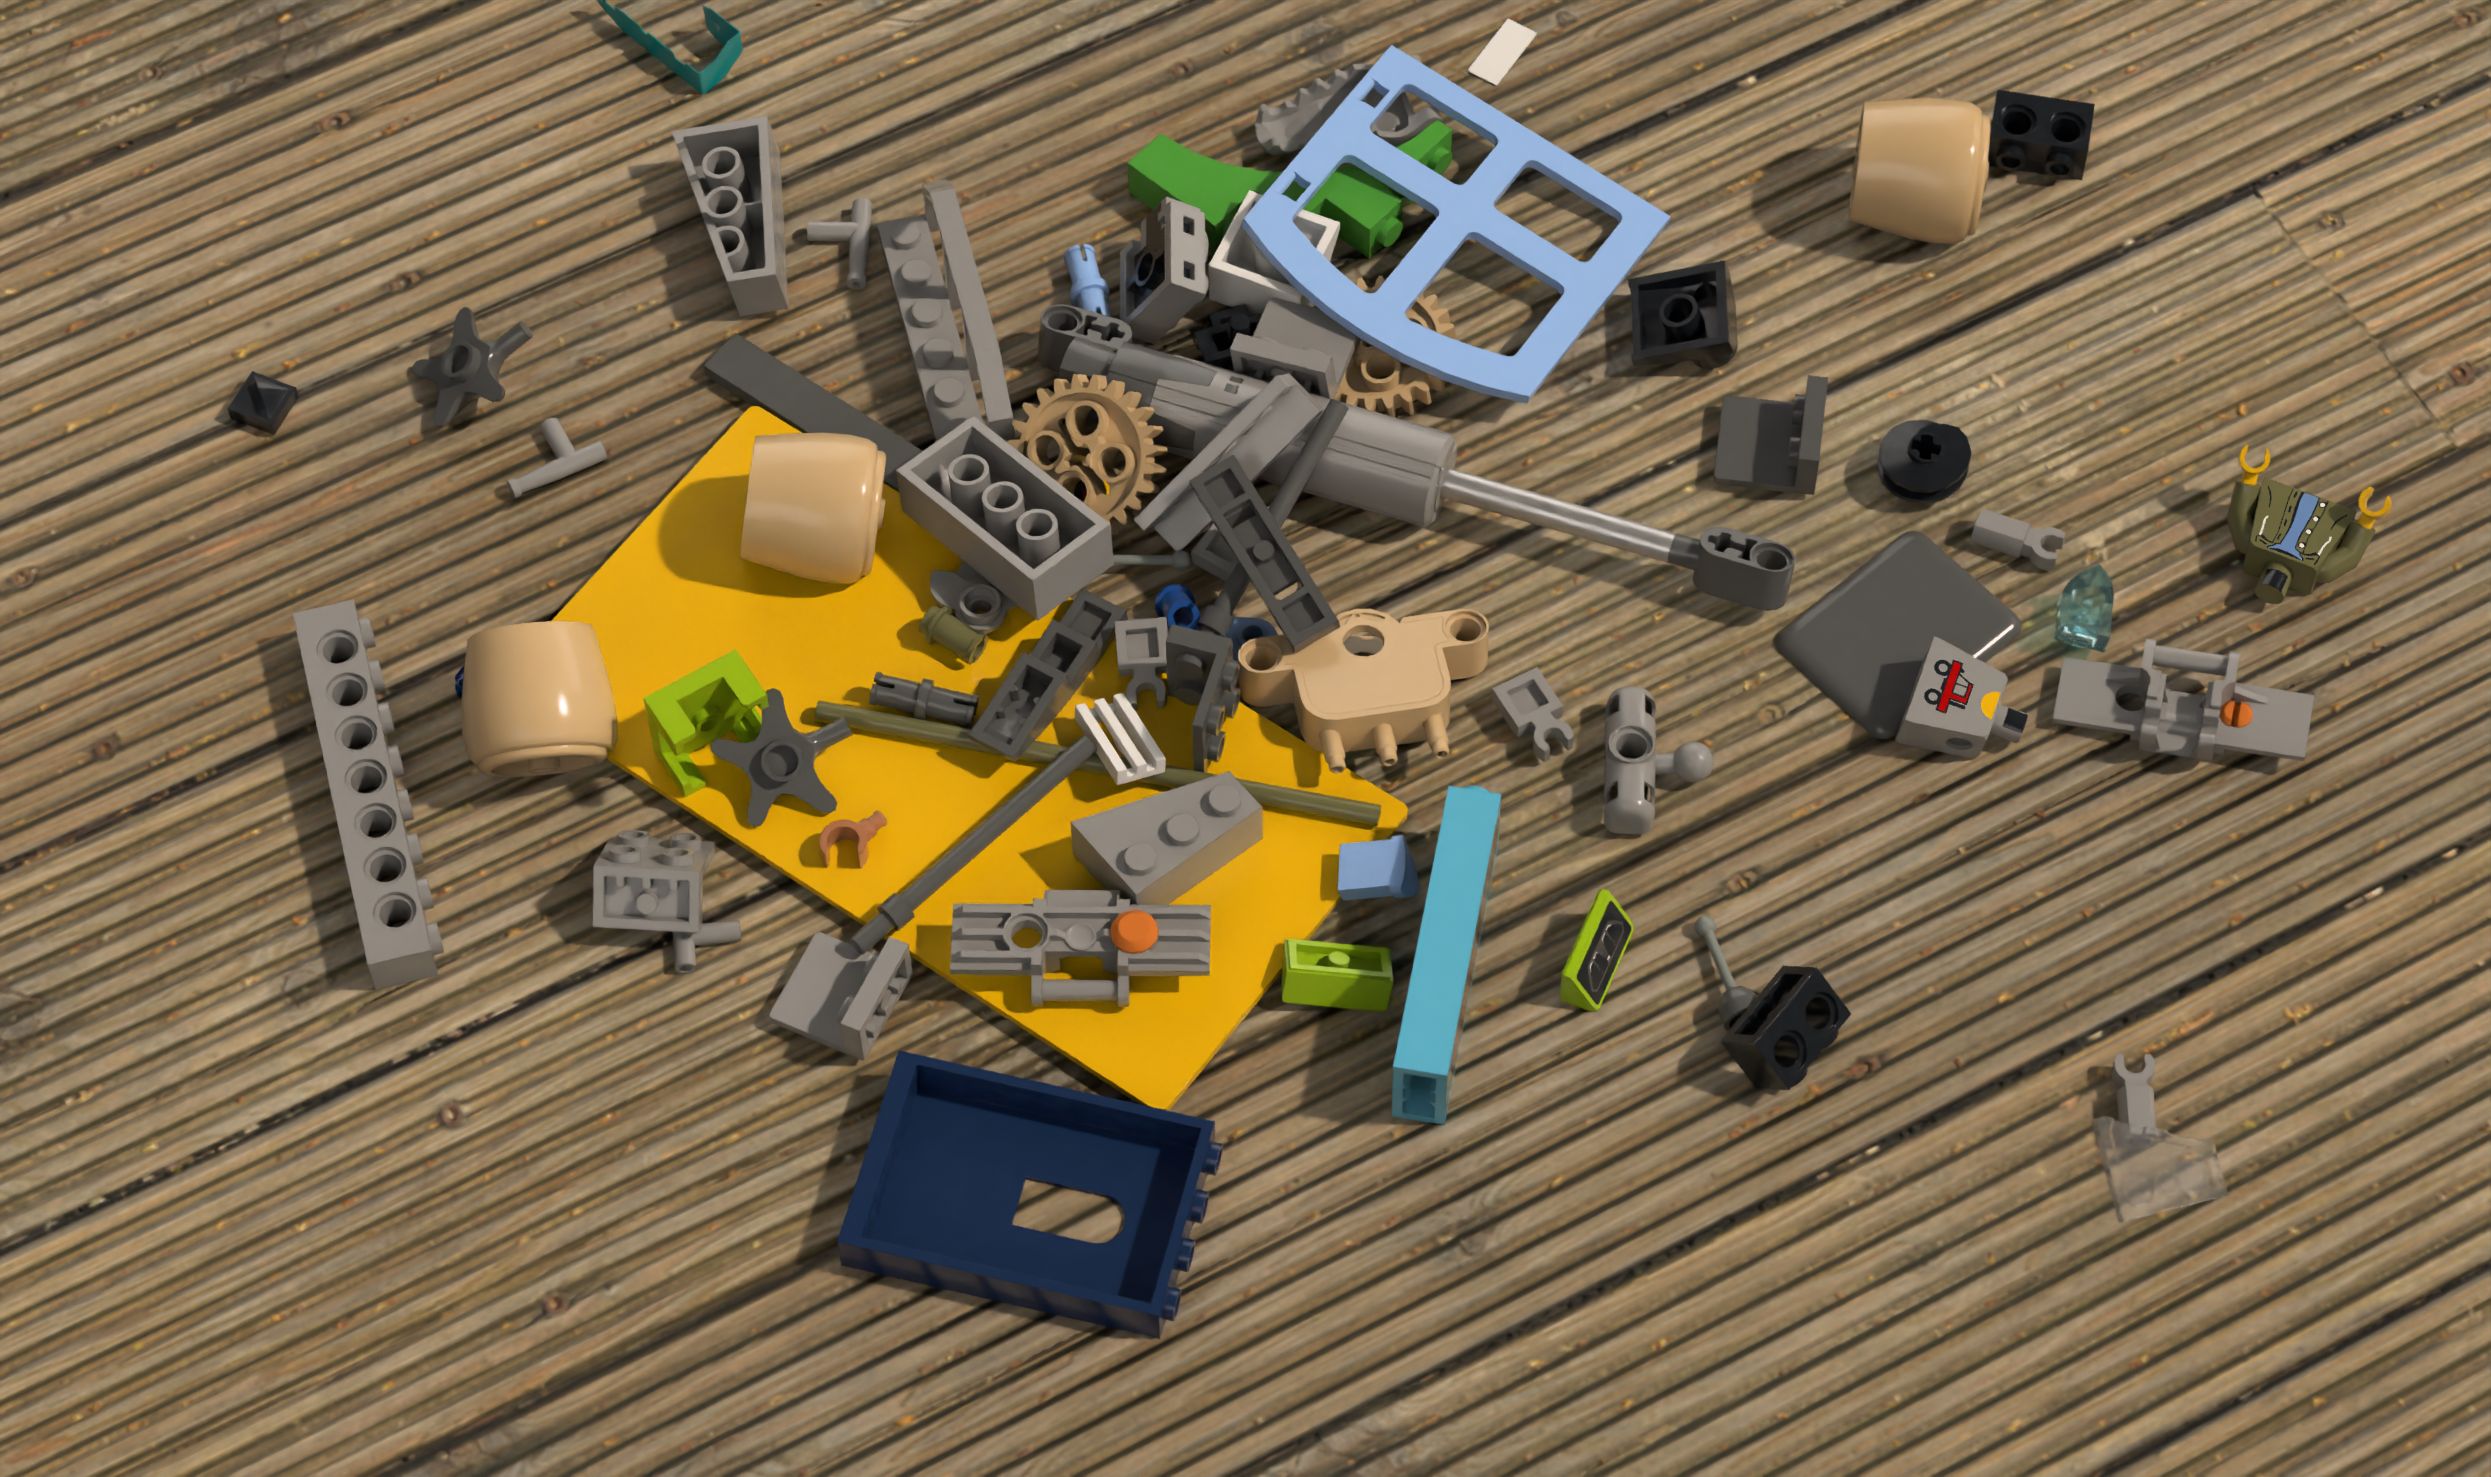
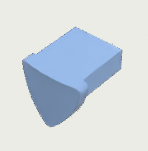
[1338,835,1420,901]

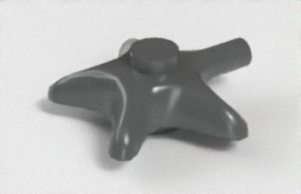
[413,307,533,428]
[711,688,853,827]

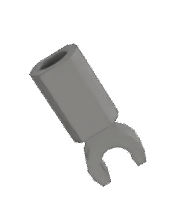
[1971,508,2065,570]
[2111,1054,2158,1149]

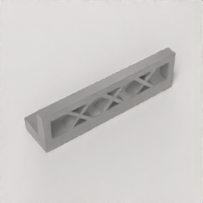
[1134,373,1324,551]

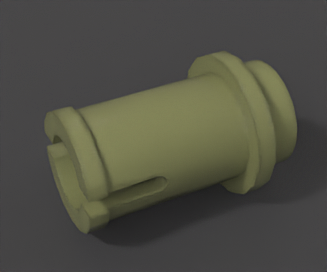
[919,605,988,664]

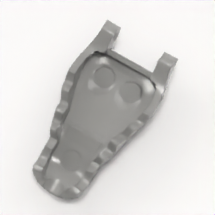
[1255,55,1443,156]

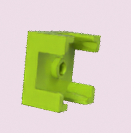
[643,649,769,797]

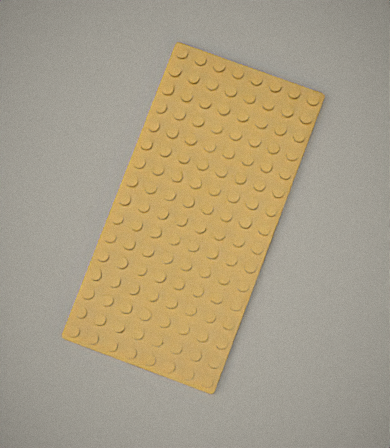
[551,406,1408,1111]

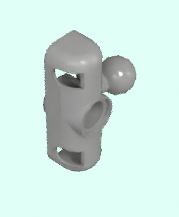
[1604,686,1714,834]

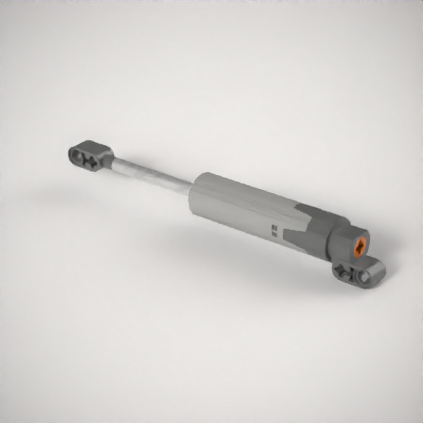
[1037,304,1796,611]

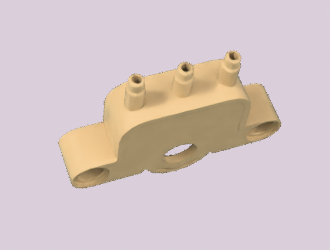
[1238,609,1489,774]

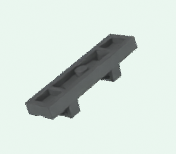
[1189,454,1340,653]

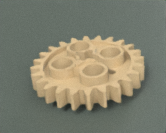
[1334,276,1457,417]
[1007,374,1167,535]

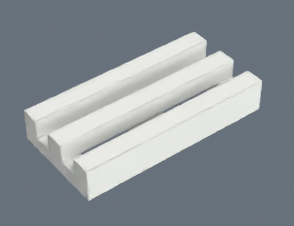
[1075,693,1166,785]

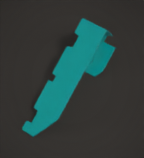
[597,0,743,95]

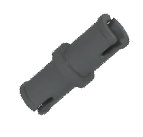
[869,672,979,728]

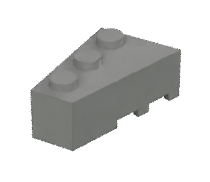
[1071,771,1263,905]

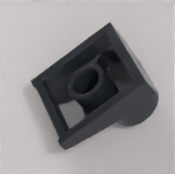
[1628,260,1738,369]

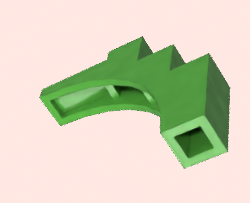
[1127,120,1453,259]

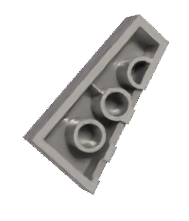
[671,116,789,316]

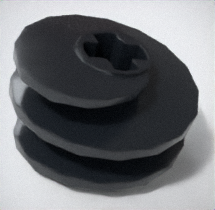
[1877,420,1972,504]

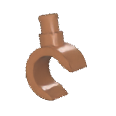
[819,811,887,869]

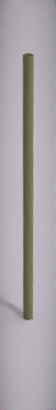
[815,700,1381,826]

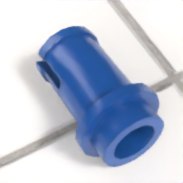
[1155,584,1200,629]

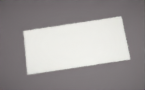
[1467,19,1538,86]

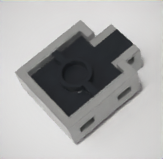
[1120,197,1209,344]

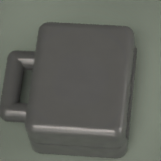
[1776,531,2021,739]

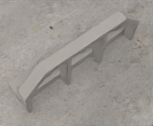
[877,179,1015,442]

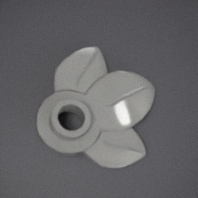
[930,561,1019,634]

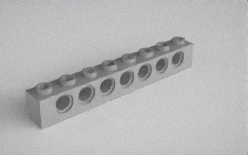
[293,599,444,990]

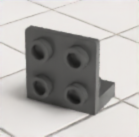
[1714,375,1828,495]
[1166,624,1241,773]

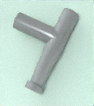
[807,198,872,290]
[507,418,608,499]
[673,920,741,974]

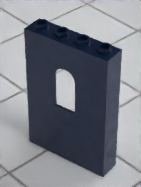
[837,1050,1223,1339]

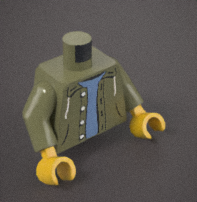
[2227,445,2392,604]

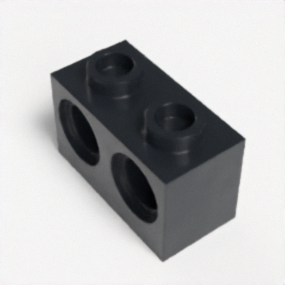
[1988,89,2095,180]
[1721,966,1851,1090]

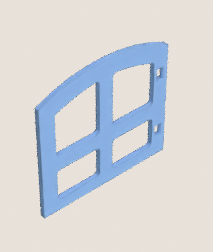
[1241,45,1671,404]

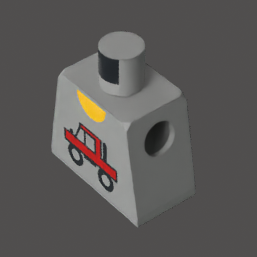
[1895,636,2028,758]

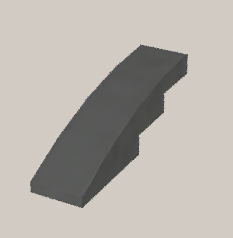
[969,588,1128,762]

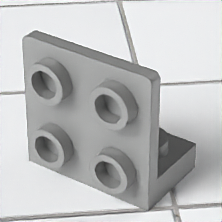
[1230,298,1359,399]
[593,830,715,933]
[769,932,913,1061]

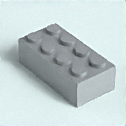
[896,416,1114,621]

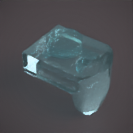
[2054,564,2114,652]

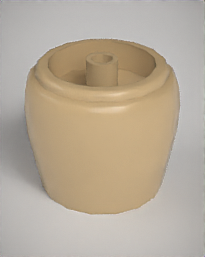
[1848,97,1991,244]
[740,432,886,584]
[461,621,618,777]

